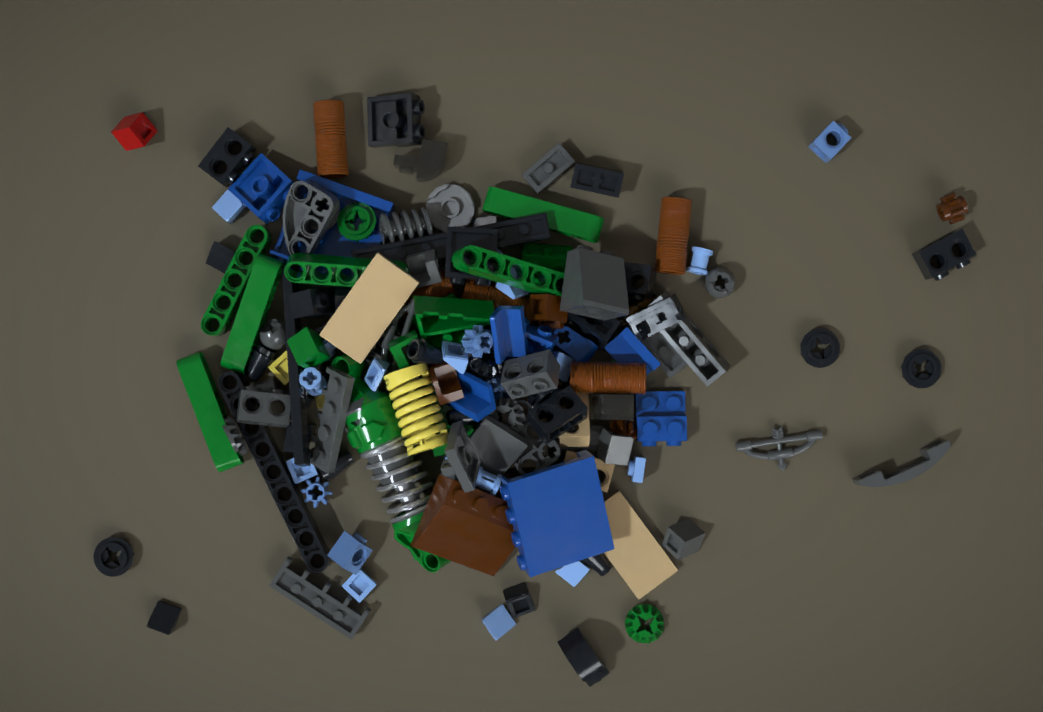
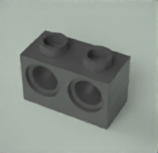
[500,349,560,399]
[236,386,291,428]

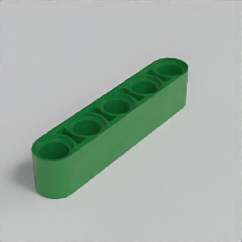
[482,186,605,243]
[201,225,272,337]
[452,245,564,297]
[220,253,284,375]
[284,253,410,287]
[176,351,244,473]

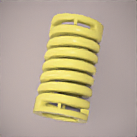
[383,363,448,456]

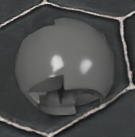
[704,267,736,298]
[259,319,286,350]

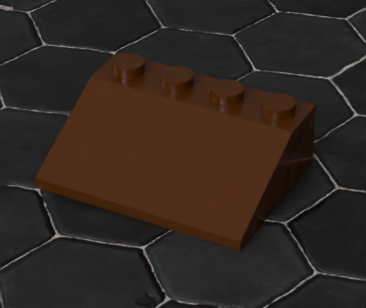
[410,474,516,576]

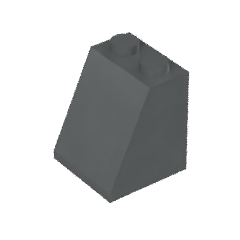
[560,245,629,320]

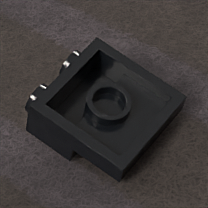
[367,93,425,148]
[445,226,498,286]

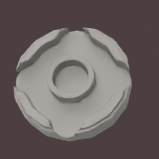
[426,184,475,232]

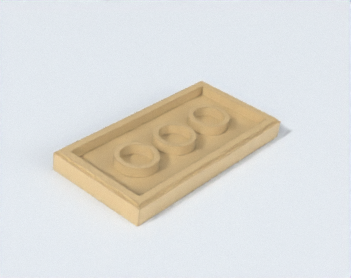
[319,252,419,364]
[604,490,678,600]

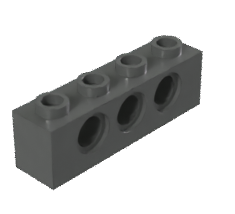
[647,291,731,387]

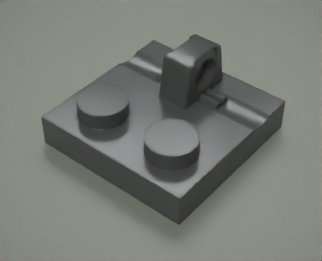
[441,421,481,493]

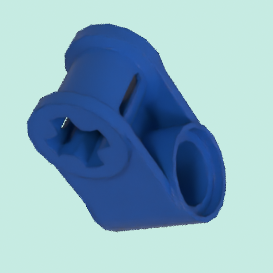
[552,326,599,362]

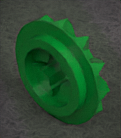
[337,202,377,242]
[625,604,664,644]

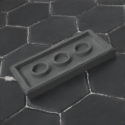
[433,415,529,493]

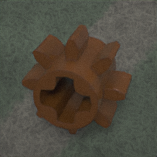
[936,192,968,225]
[608,418,637,439]

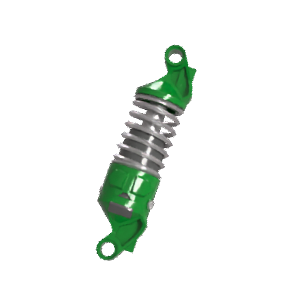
[332,354,451,573]

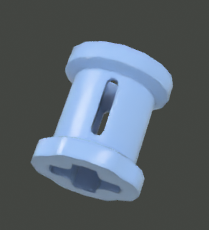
[686,247,713,276]
[299,367,328,396]
[475,466,503,496]

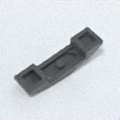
[852,439,951,487]

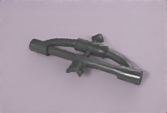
[381,297,415,375]
[735,426,823,471]

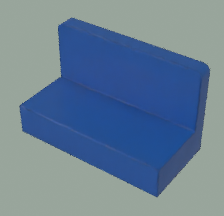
[490,306,529,364]
[605,327,661,376]
[446,369,496,422]

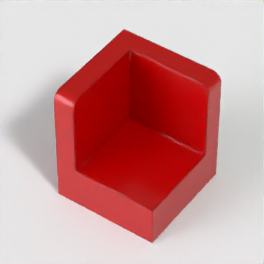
[111,112,158,151]

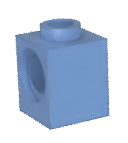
[808,121,851,163]
[327,531,373,575]

